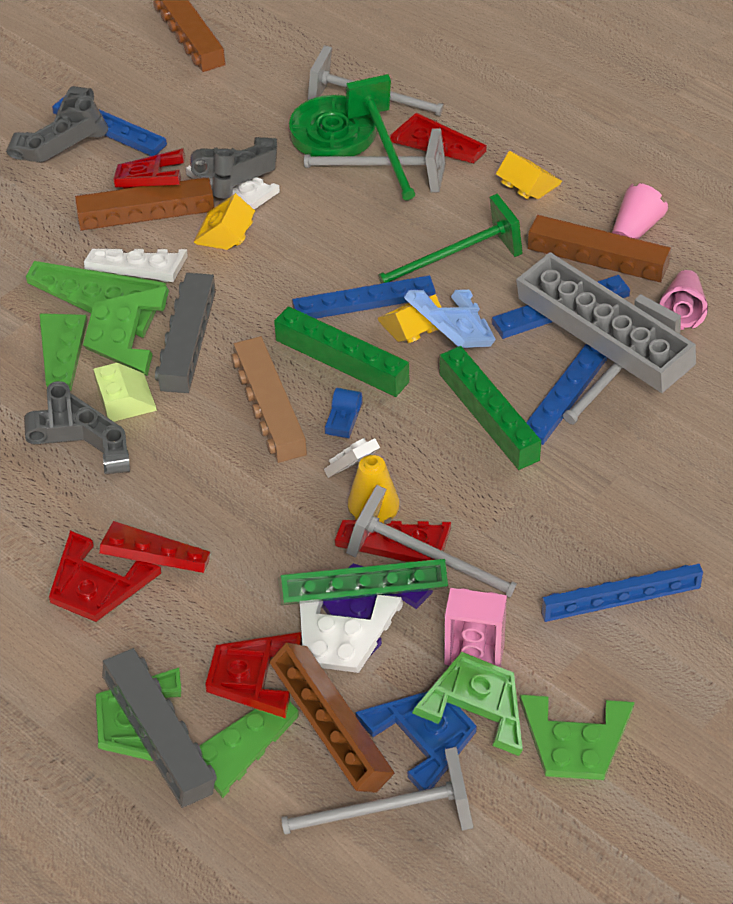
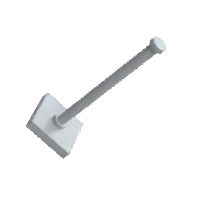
[308,45,444,116]
[304,129,446,192]
[563,294,681,425]
[346,485,517,598]
[281,747,474,835]

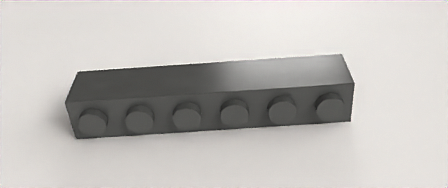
[155,273,216,393]
[102,648,217,808]

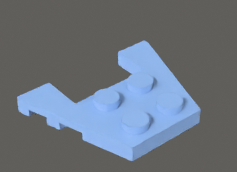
[404,290,496,348]

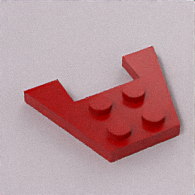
[113,148,185,189]
[49,530,162,622]
[205,632,302,719]

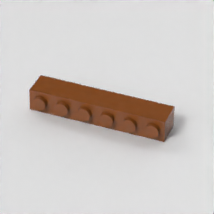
[153,0,225,72]
[75,178,214,231]
[528,214,671,283]
[269,643,395,793]

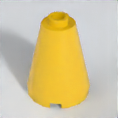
[348,455,399,523]

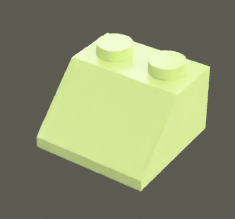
[93,363,157,422]

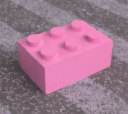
[445,588,507,667]

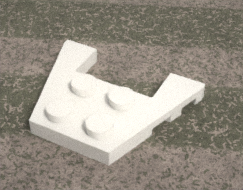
[300,595,403,673]

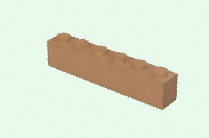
[231,336,307,463]

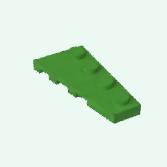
[39,313,88,391]
[199,701,299,798]

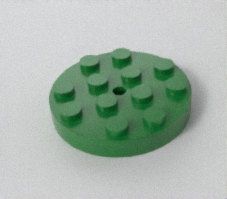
[289,95,376,157]

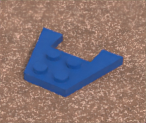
[356,691,477,791]

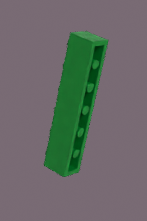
[274,306,410,397]
[440,346,541,471]
[278,559,448,605]

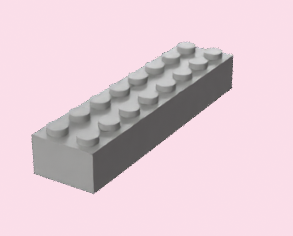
[516,252,696,393]

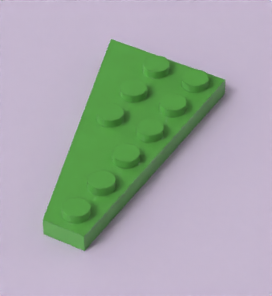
[26,261,166,338]

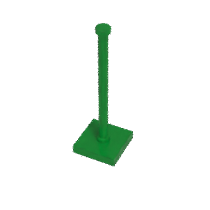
[346,74,415,200]
[378,193,523,284]

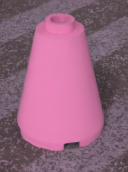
[612,183,668,239]
[659,270,708,330]

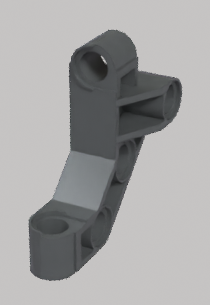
[6,86,108,162]
[190,137,277,198]
[24,381,130,474]

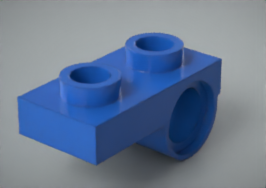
[325,388,363,439]

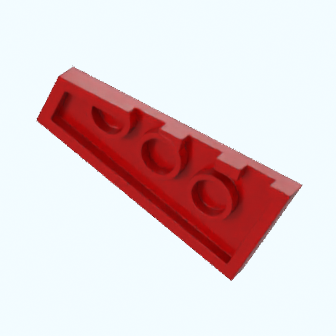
[390,113,487,163]
[335,520,451,562]
[99,521,210,573]

